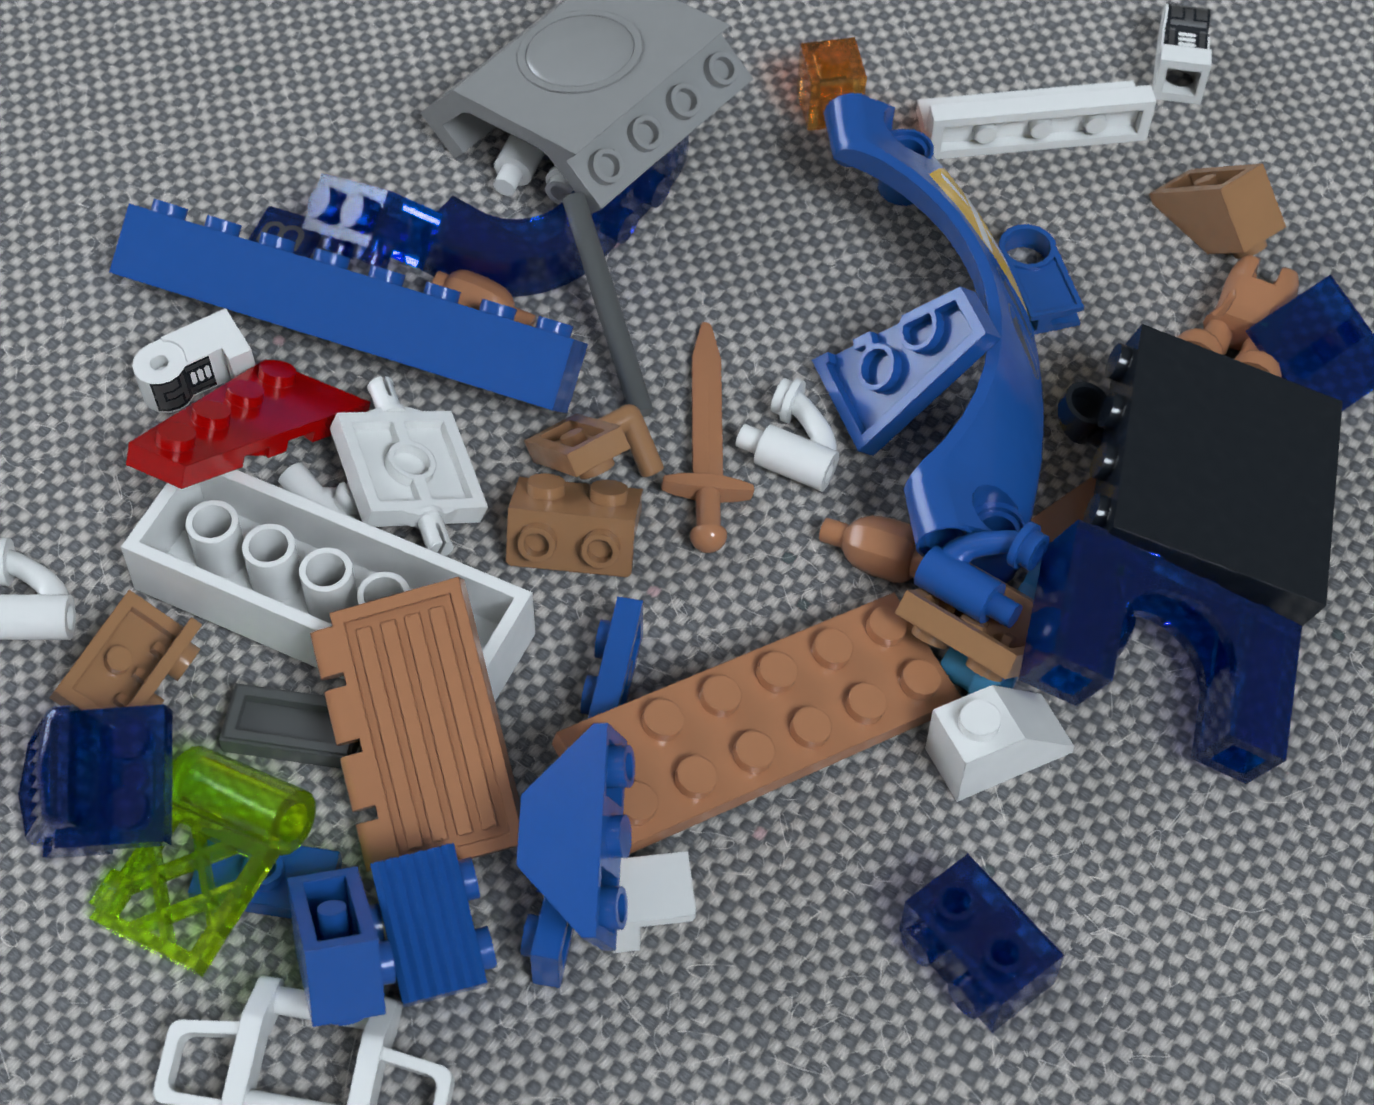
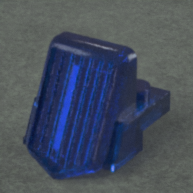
[18,704,173,859]

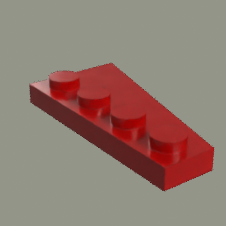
[126,359,371,489]

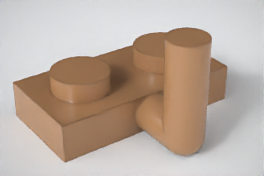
[524,404,664,479]

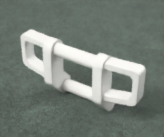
[153,975,455,1105]

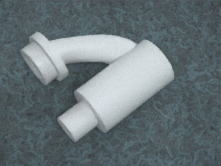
[493,134,575,206]
[736,378,839,492]
[0,538,76,640]

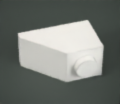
[925,685,1074,802]

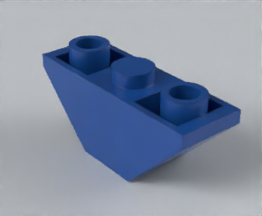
[516,723,635,951]

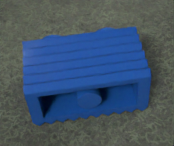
[370,843,497,1008]

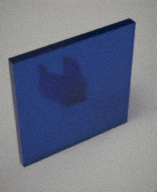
[1245,274,1374,411]

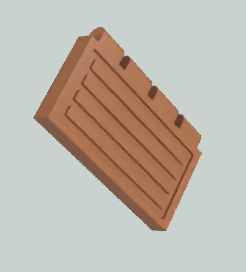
[310,577,520,872]

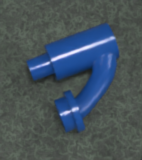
[914,521,1050,628]

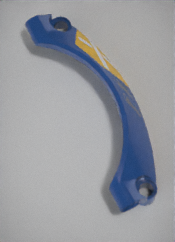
[824,93,1044,583]

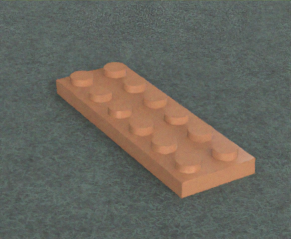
[552,592,962,854]

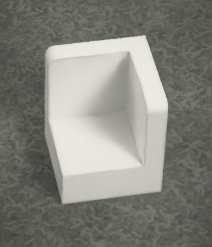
[612,851,696,953]

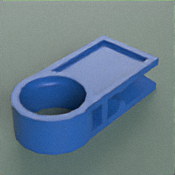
[998,224,1084,335]

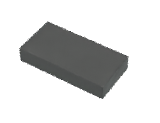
[219,683,360,769]

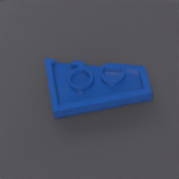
[812,286,1001,456]

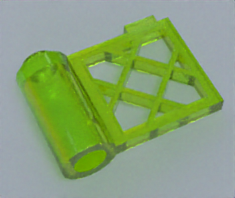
[89,745,316,977]

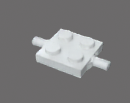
[330,376,488,556]

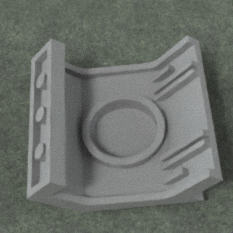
[420,0,753,214]

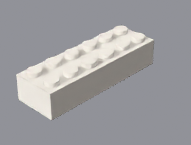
[121,470,535,701]

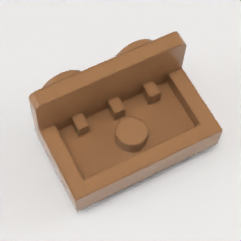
[506,473,643,577]
[895,563,1061,682]
[50,589,202,743]

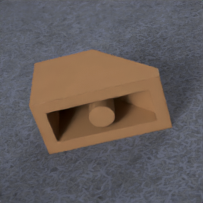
[1149,163,1286,259]

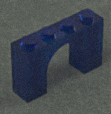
[1019,519,1302,784]

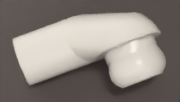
[278,462,360,520]

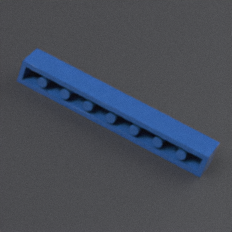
[109,199,588,413]

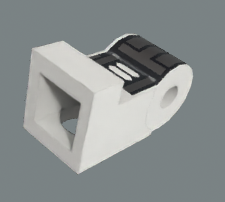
[1152,3,1212,105]
[132,308,256,413]

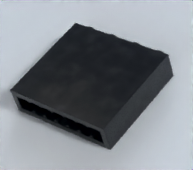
[1082,324,1343,634]

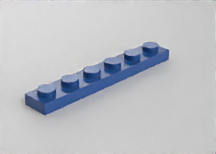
[521,596,643,988]

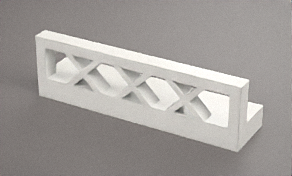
[916,80,1156,159]

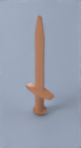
[661,322,755,553]

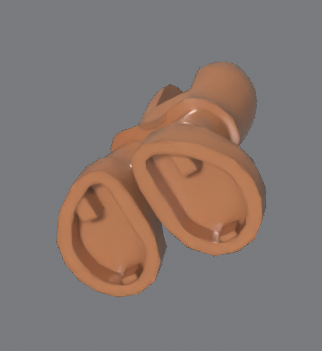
[1177,255,1299,378]

